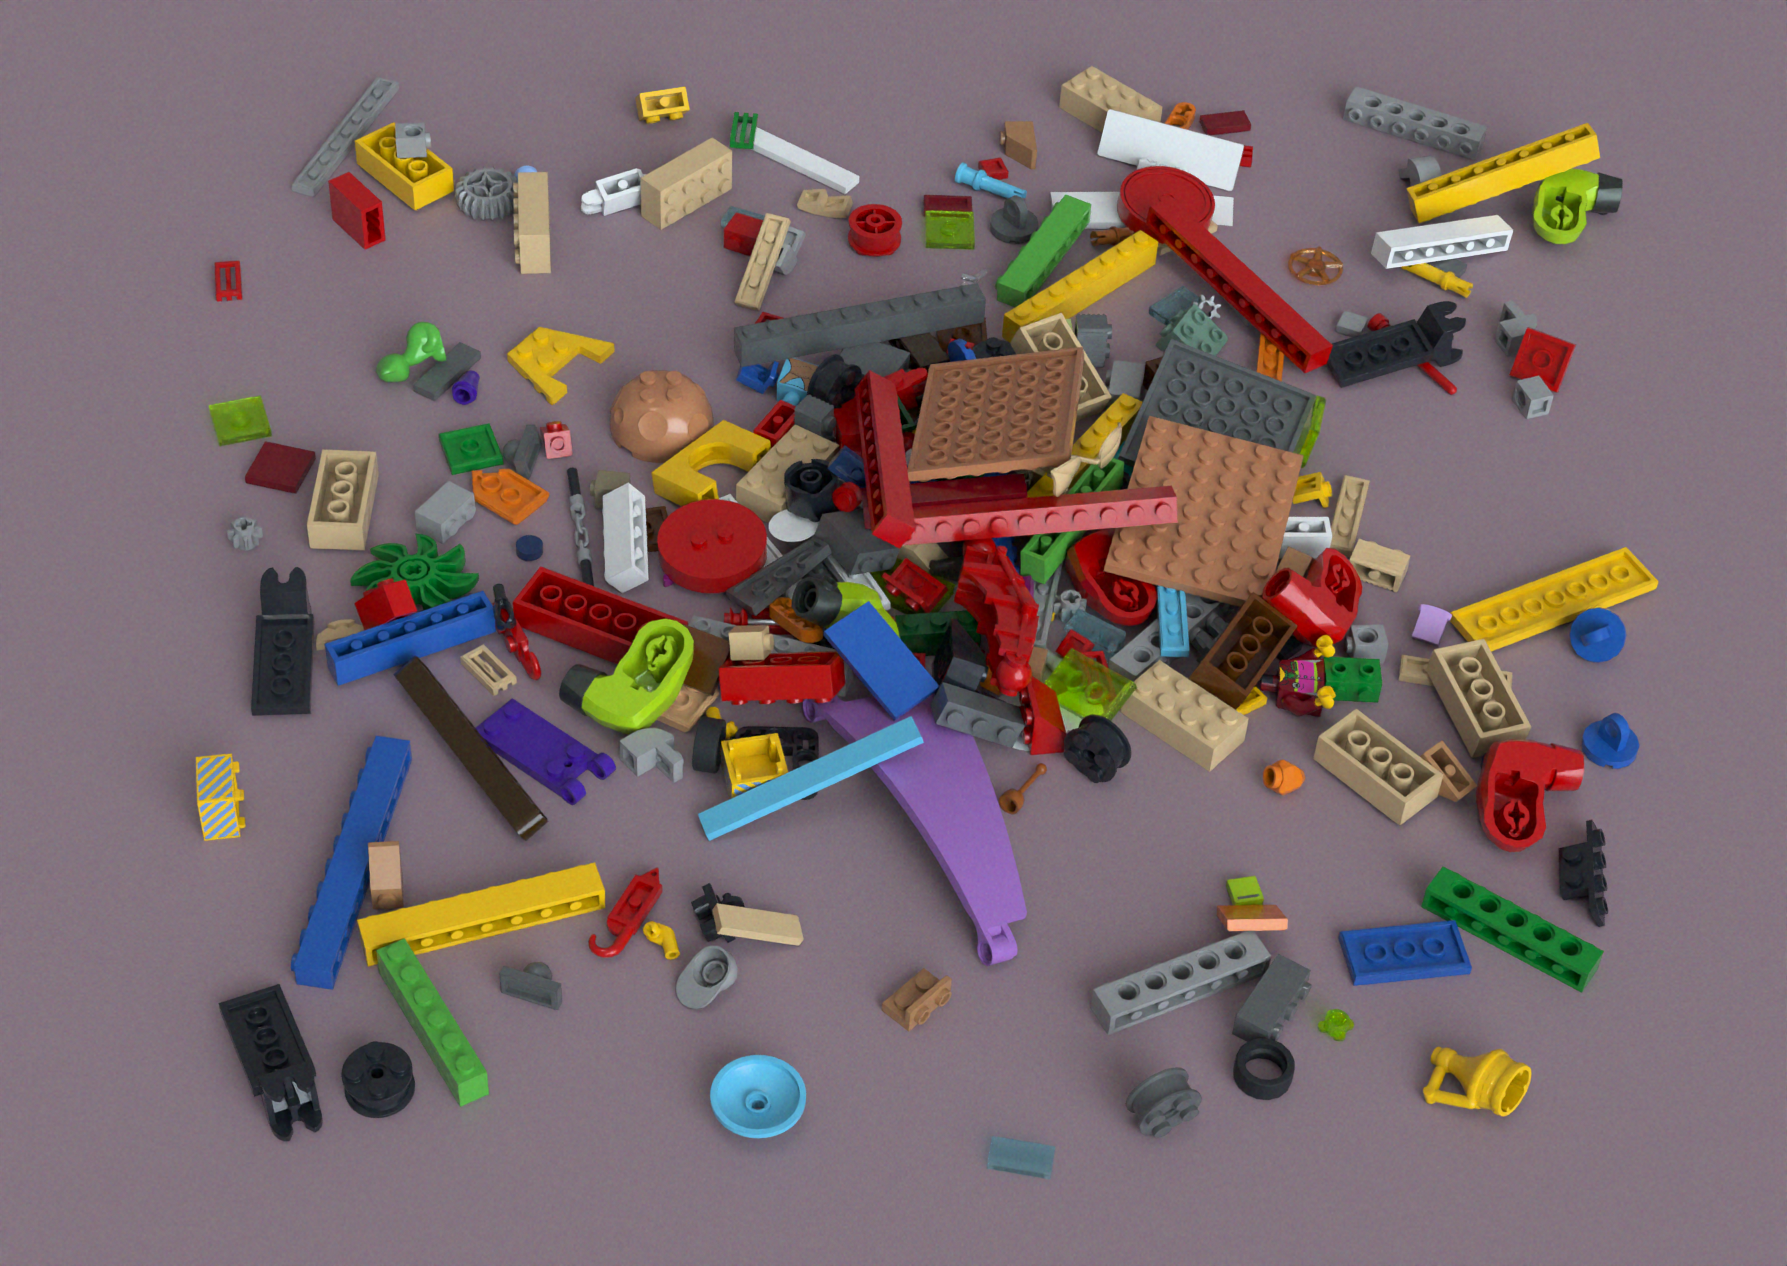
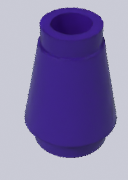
[452,370,480,405]

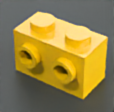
[635,87,690,124]

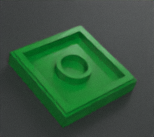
[438,423,504,475]

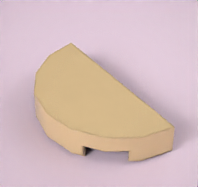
[316,619,364,651]

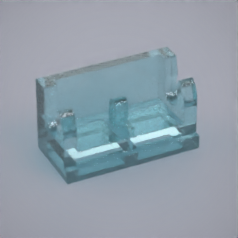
[1061,609,1126,667]

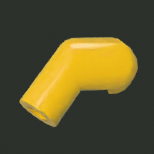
[706,707,738,740]
[643,921,680,960]

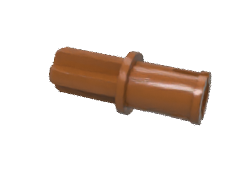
[1090,226,1135,246]

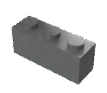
[930,682,1025,748]
[1232,954,1312,1042]

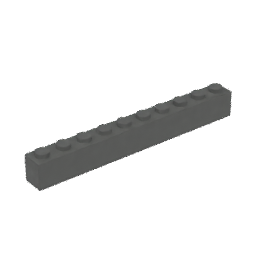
[734,283,986,367]

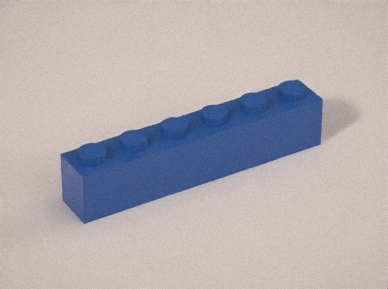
[325,591,496,686]

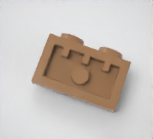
[882,968,952,1032]

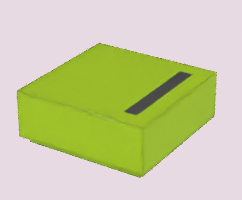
[1226,876,1264,905]

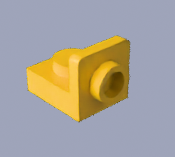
[1292,472,1332,508]

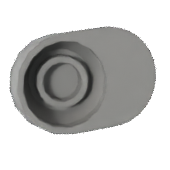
[676,946,738,1009]

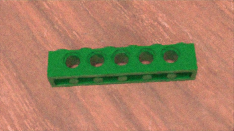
[1421,867,1604,993]

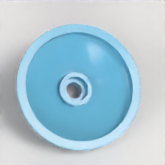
[710,1055,806,1138]

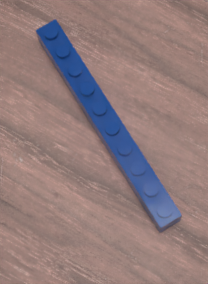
[291,736,412,990]

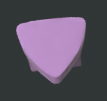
[1412,604,1452,647]

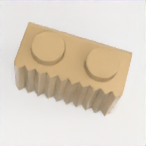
[1349,539,1411,592]

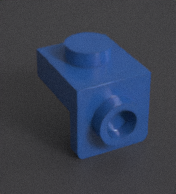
[736,361,779,394]

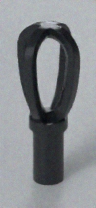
[493,584,516,631]

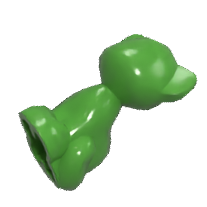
[375,322,447,382]

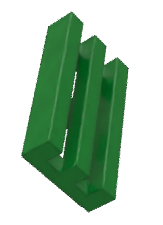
[730,112,758,149]

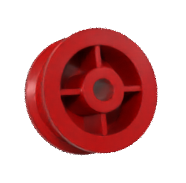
[848,204,902,256]

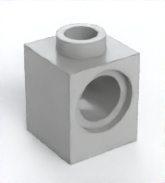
[395,122,431,158]
[1512,376,1554,419]
[1344,624,1389,663]

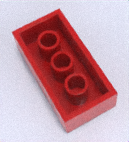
[719,651,846,705]

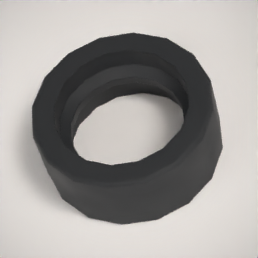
[692,716,726,774]
[1233,1038,1295,1100]

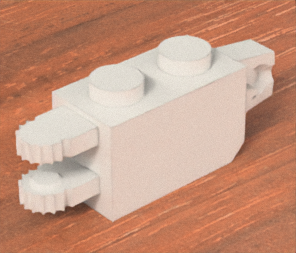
[581,168,646,216]

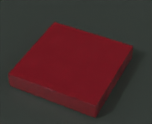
[245,441,316,494]

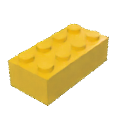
[355,122,454,210]

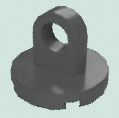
[990,195,1039,244]

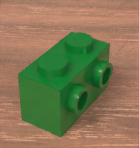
[1323,657,1382,703]

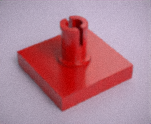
[1509,327,1577,392]

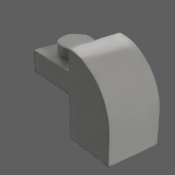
[1399,155,1442,186]
[774,226,806,275]
[1495,300,1537,356]
[619,728,684,783]

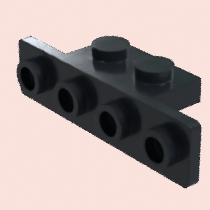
[1559,820,1608,927]

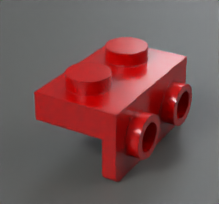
[881,558,949,613]

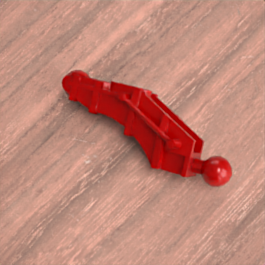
[954,538,1039,697]

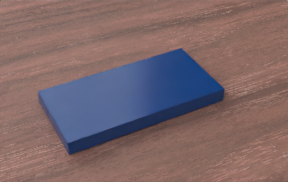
[823,601,940,721]
[1338,920,1472,986]

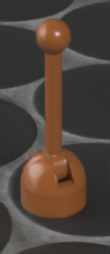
[999,763,1047,814]

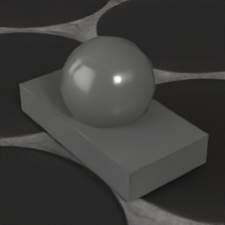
[503,425,542,480]
[499,962,562,1010]

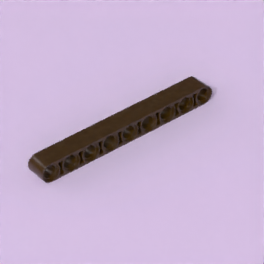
[394,655,548,841]

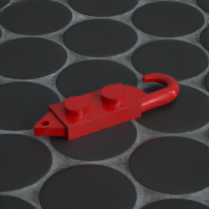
[492,603,541,680]
[588,867,663,958]

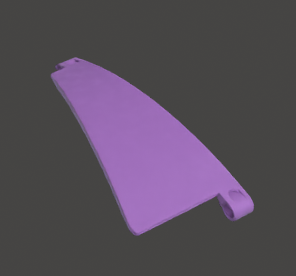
[802,694,1027,966]

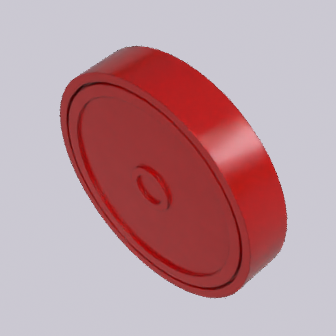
[1117,166,1215,244]
[657,499,767,593]

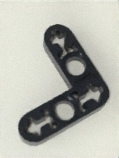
[735,726,819,800]

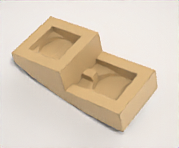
[797,189,853,218]

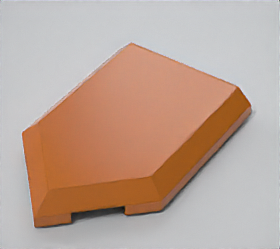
[472,469,549,525]

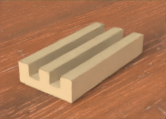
[460,644,517,696]

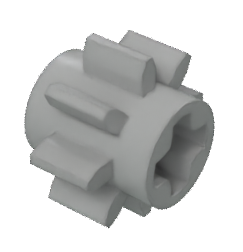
[1191,295,1221,319]
[227,517,263,551]
[1053,590,1087,624]

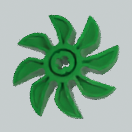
[350,533,479,611]

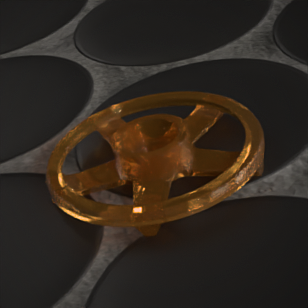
[1288,246,1343,285]

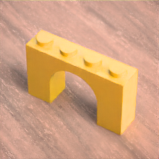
[651,420,771,506]

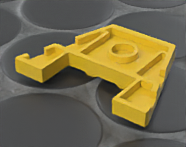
[507,327,615,405]

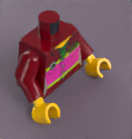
[1260,635,1336,717]

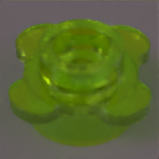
[1318,1009,1354,1041]

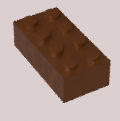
[1188,592,1297,710]

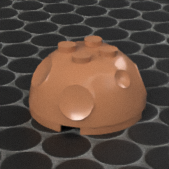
[610,370,714,463]

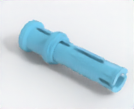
[955,162,1027,199]

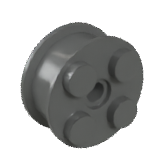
[1125,1067,1202,1138]

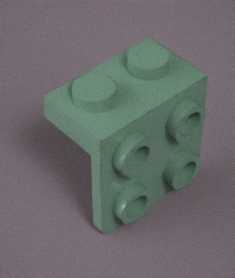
[1155,303,1228,356]

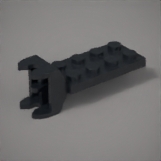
[1327,301,1466,388]
[251,567,314,716]
[218,984,323,1142]

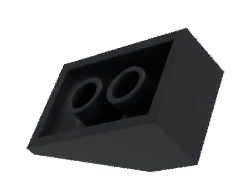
[931,618,989,699]

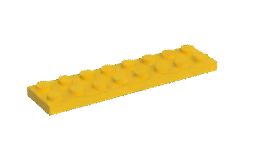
[1450,547,1659,652]

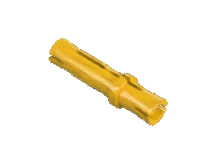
[1401,263,1473,298]

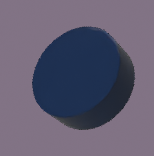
[516,535,543,561]

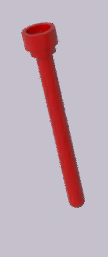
[1367,313,1457,395]

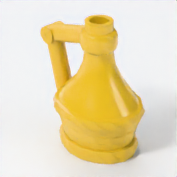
[1423,1046,1532,1117]

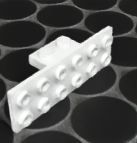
[1098,109,1244,191]

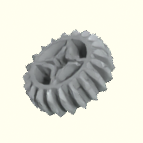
[455,166,518,221]

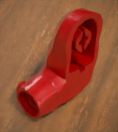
[1065,528,1158,626]
[1262,548,1363,648]
[1476,739,1584,852]

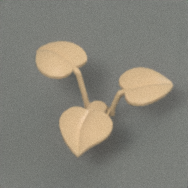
[1038,422,1122,497]

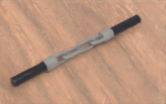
[567,467,594,586]

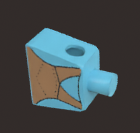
[777,358,818,406]

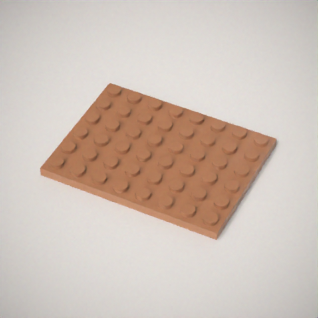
[907,347,1084,482]
[1104,416,1304,607]

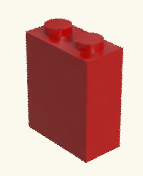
[328,172,386,250]

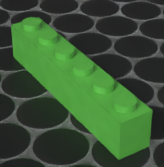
[995,194,1091,307]
[1021,458,1124,584]
[376,938,489,1107]

